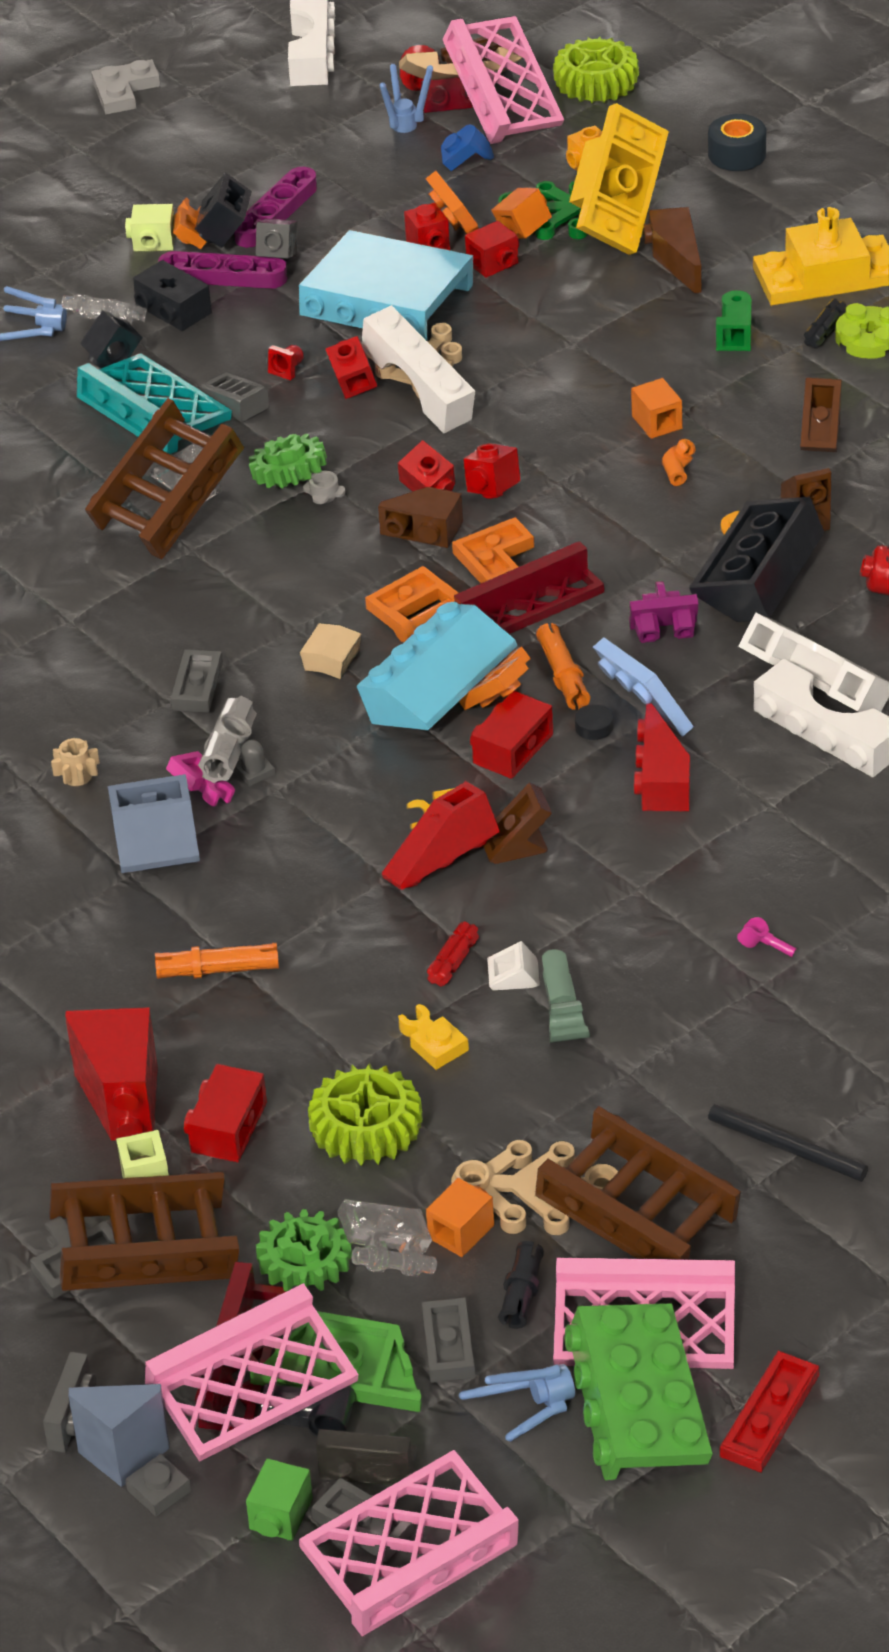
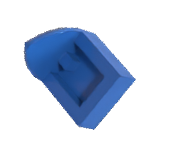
[441,124,494,171]

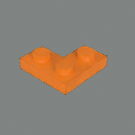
[426,171,479,234]
[452,517,534,584]
[459,647,531,710]

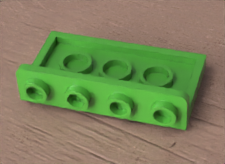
[565,1303,713,1480]

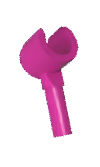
[737,917,797,957]

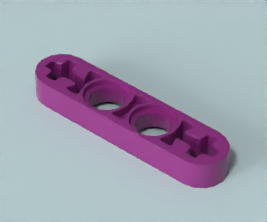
[234,167,317,248]
[158,251,287,288]

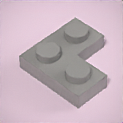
[91,59,160,115]

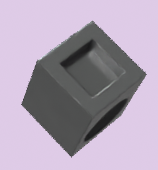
[256,219,298,258]

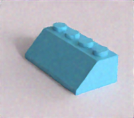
[357,602,518,730]

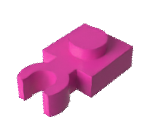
[166,751,235,806]

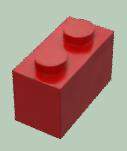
[470,691,553,779]
[184,1064,267,1162]

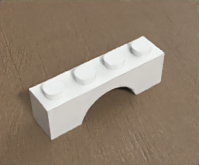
[288,0,335,86]
[361,305,475,434]
[738,613,889,712]
[754,659,889,777]

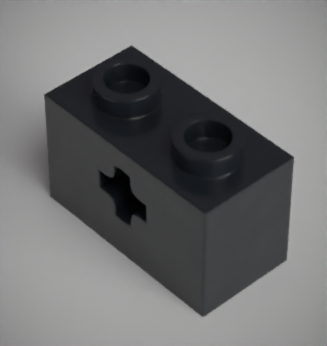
[195,172,252,248]
[133,260,212,331]

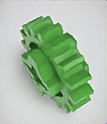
[249,434,327,488]
[256,1209,352,1292]

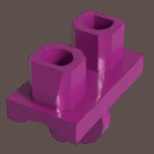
[629,581,698,643]

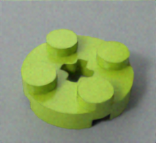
[835,303,889,359]

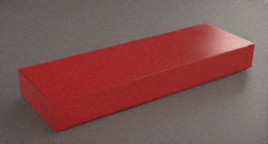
[720,1350,820,1473]

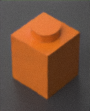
[491,188,552,239]
[631,378,682,439]
[426,1178,494,1257]

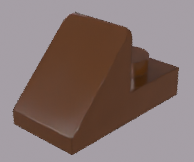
[800,378,842,452]
[483,782,552,864]

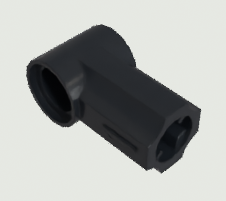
[260,1379,356,1441]

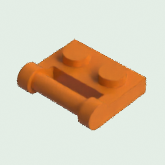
[365,566,458,643]

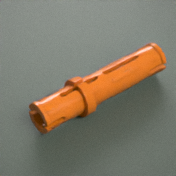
[536,623,590,710]
[155,943,279,979]

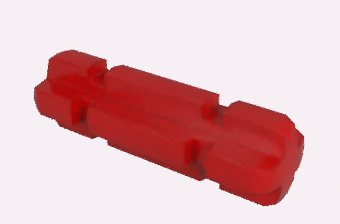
[427,921,479,987]

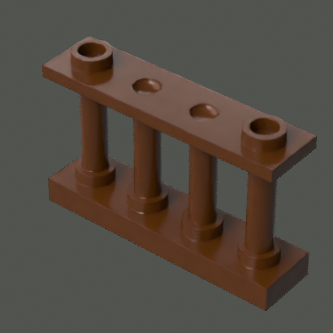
[85,398,244,560]
[535,1106,741,1260]
[49,1172,239,1291]

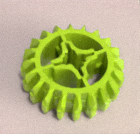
[553,36,639,103]
[308,1063,423,1166]

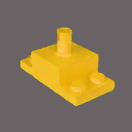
[569,103,669,255]
[753,207,889,306]

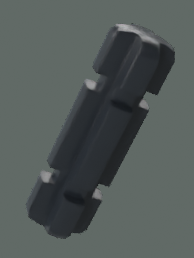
[804,298,847,348]

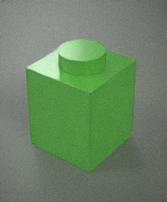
[246,1458,313,1541]

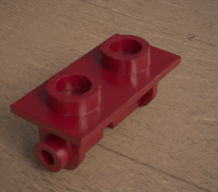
[420,77,473,113]

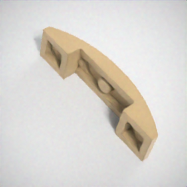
[399,47,523,80]

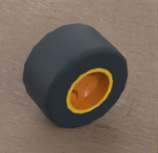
[708,114,767,171]

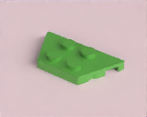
[250,1311,422,1412]

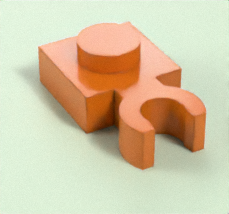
[173,198,206,249]

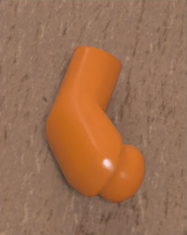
[662,439,696,486]

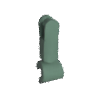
[542,949,590,1043]

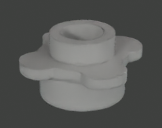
[303,471,345,504]

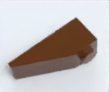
[643,207,701,293]

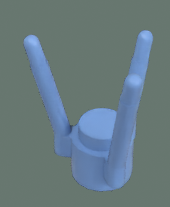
[380,64,433,133]
[0,286,67,341]
[459,1364,575,1442]

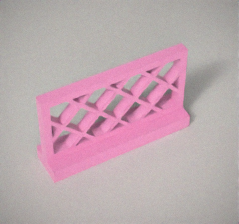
[443,16,564,144]
[553,1258,735,1369]
[145,1283,359,1462]
[299,1450,519,1637]

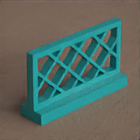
[77,353,232,454]

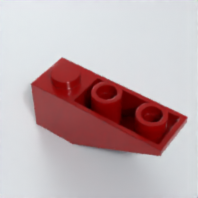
[634,703,690,811]
[381,781,500,890]

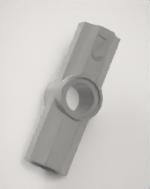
[198,696,257,783]

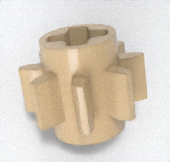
[51,738,100,786]

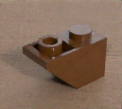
[781,468,831,531]
[378,487,463,548]

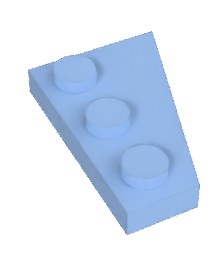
[593,637,694,737]

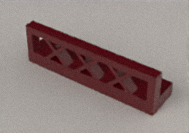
[454,541,604,634]
[195,1262,286,1431]

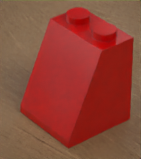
[65,1007,158,1141]

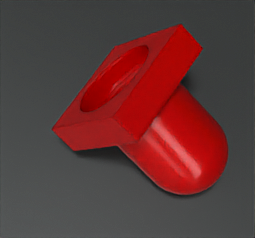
[268,345,304,381]

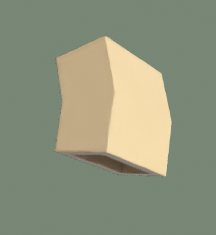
[300,623,361,679]

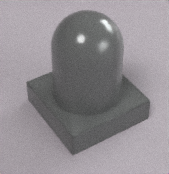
[234,740,275,786]

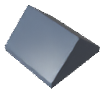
[68,1384,169,1487]

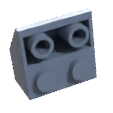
[108,774,200,873]

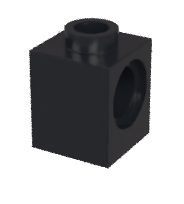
[80,310,143,368]

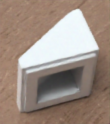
[487,941,540,991]

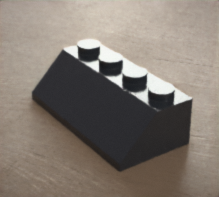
[689,497,825,622]

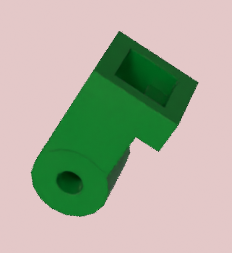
[716,290,752,351]

